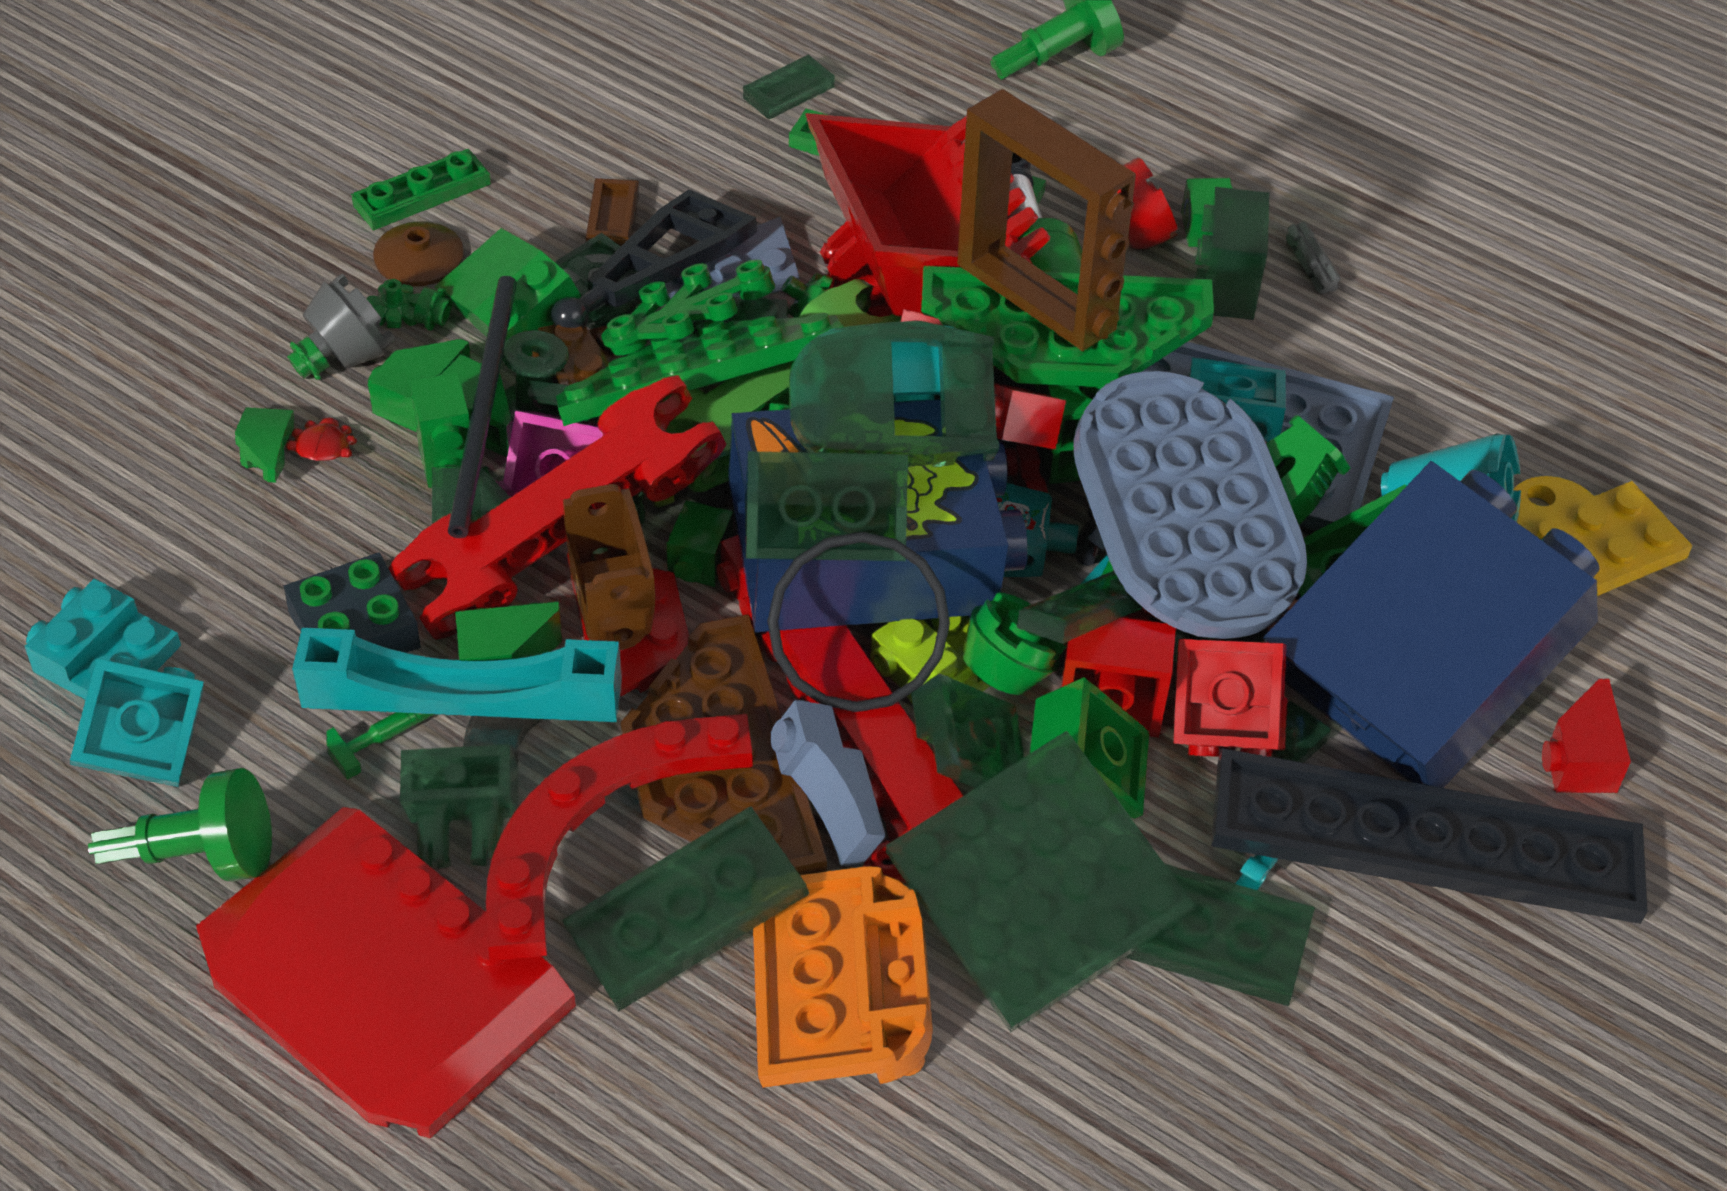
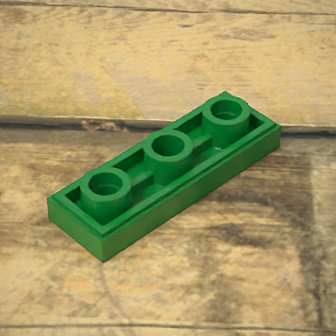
[351,148,491,231]

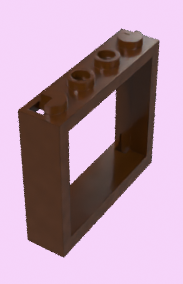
[957,89,1136,351]

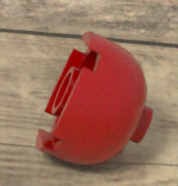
[1117,157,1178,249]

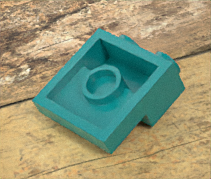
[1189,357,1286,442]
[25,578,181,700]
[70,655,204,787]

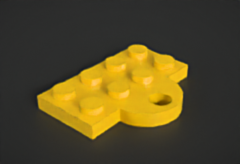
[1514,476,1693,596]

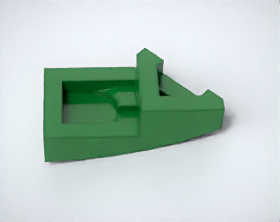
[235,407,294,483]

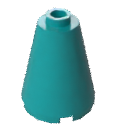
[1381,433,1521,522]

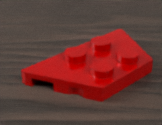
[567,553,689,697]

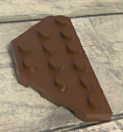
[620,614,827,880]

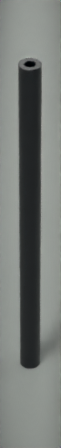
[448,276,517,538]

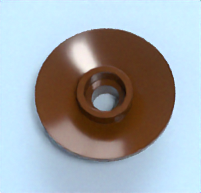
[373,221,464,286]

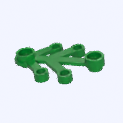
[601,260,776,356]

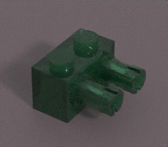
[400,744,519,869]

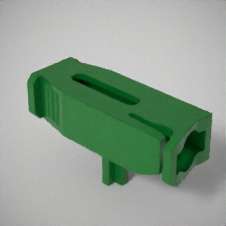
[1266,415,1351,525]

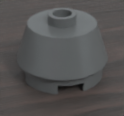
[303,273,396,368]

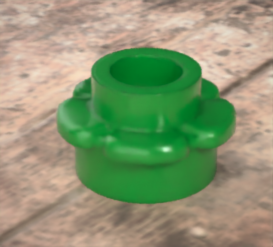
[414,287,452,331]
[287,336,330,380]

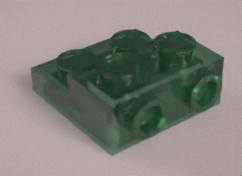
[911,673,1030,804]

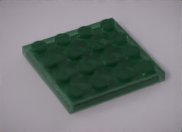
[886,731,1195,1033]

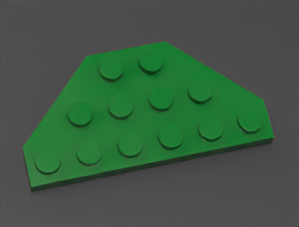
[921,266,1214,387]
[556,313,844,426]

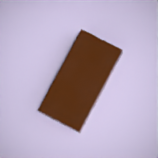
[586,178,639,251]

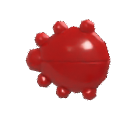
[285,417,357,461]

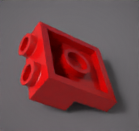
[1173,639,1288,757]

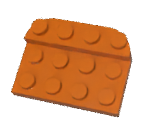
[752,867,933,1088]

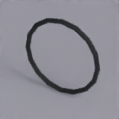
[767,532,950,712]

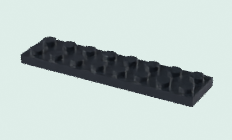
[1211,748,1648,924]

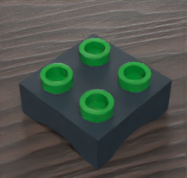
[283,552,421,653]

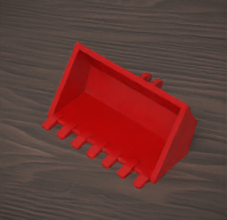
[805,113,1050,317]

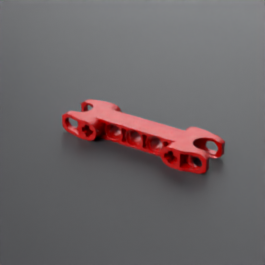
[388,375,727,640]

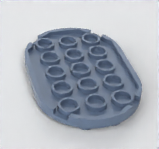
[1074,371,1307,639]

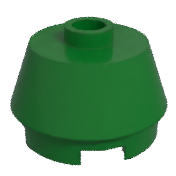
[962,592,1067,695]

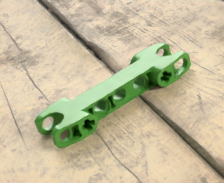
[662,279,902,492]

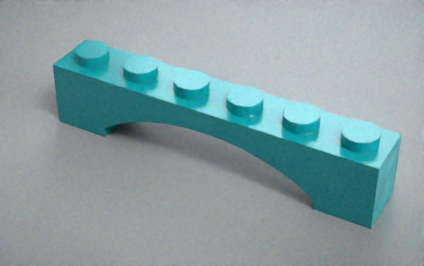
[292,628,622,722]

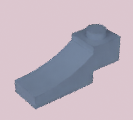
[771,700,885,868]

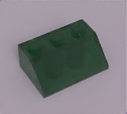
[745,451,908,561]

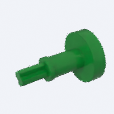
[990,0,1124,80]
[88,768,272,882]

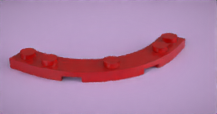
[486,714,753,961]

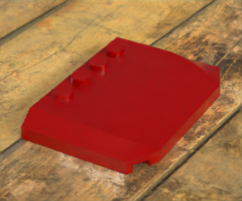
[196,807,576,1138]

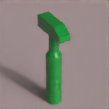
[326,712,435,780]

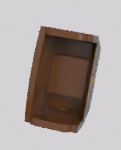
[563,484,655,650]

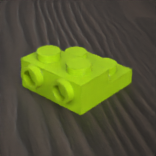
[870,616,991,722]

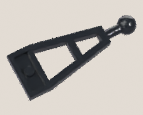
[551,189,757,329]

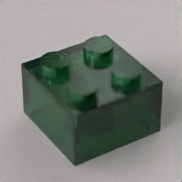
[1194,187,1270,320]

